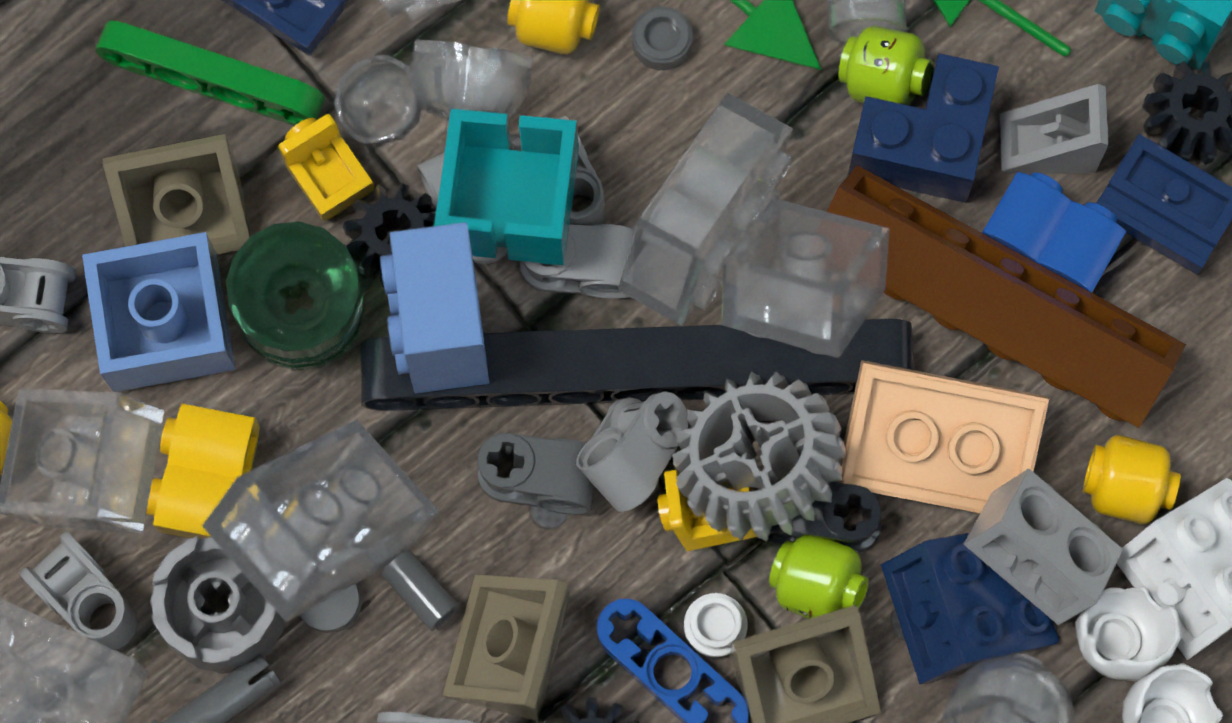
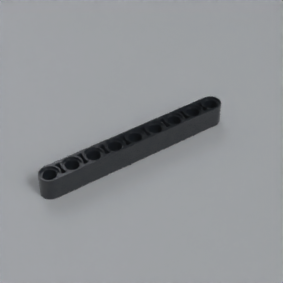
[360,319,915,411]

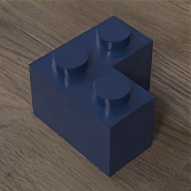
[848,53,999,203]

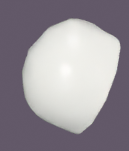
[1075,587,1181,682]
[1122,664,1222,723]

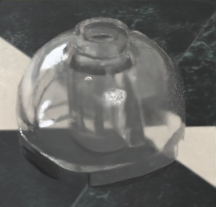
[410,40,533,132]
[942,654,1075,723]

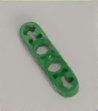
[95,21,325,126]

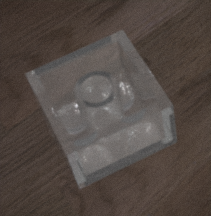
[721,198,889,358]
[0,388,165,534]

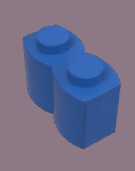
[982,171,1126,293]

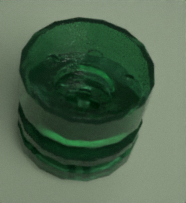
[226,221,365,371]

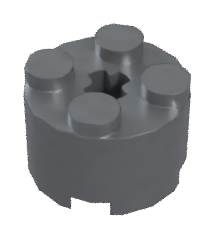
[151,536,287,673]

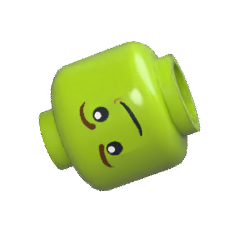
[839,25,934,106]
[769,535,869,619]

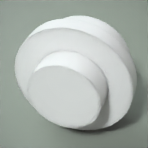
[684,593,747,657]

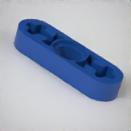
[597,599,748,723]

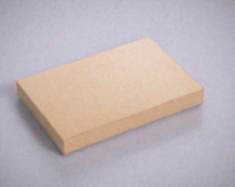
[836,360,1049,513]

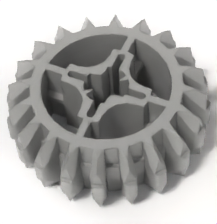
[672,371,845,541]

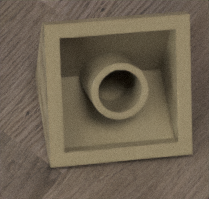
[103,134,252,254]
[442,575,570,721]
[730,605,881,723]

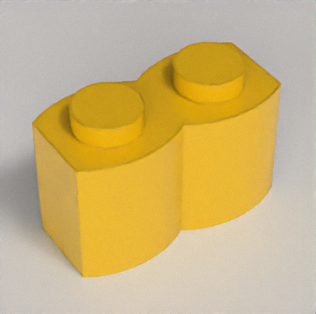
[146,403,260,539]

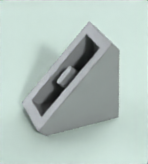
[1000,84,1108,174]

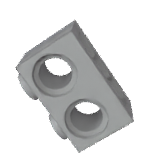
[964,468,1123,625]

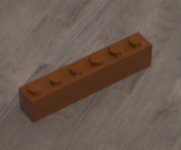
[810,165,1186,428]

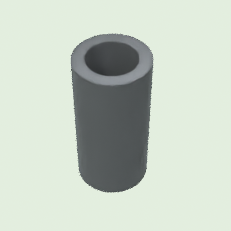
[381,550,459,631]

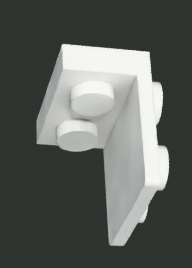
[1117,478,1232,660]

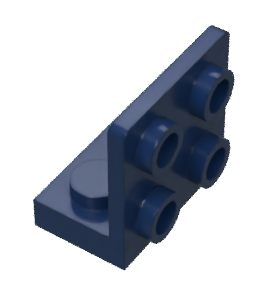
[881,533,1059,685]

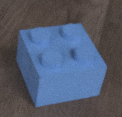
[381,222,490,393]
[82,232,236,393]

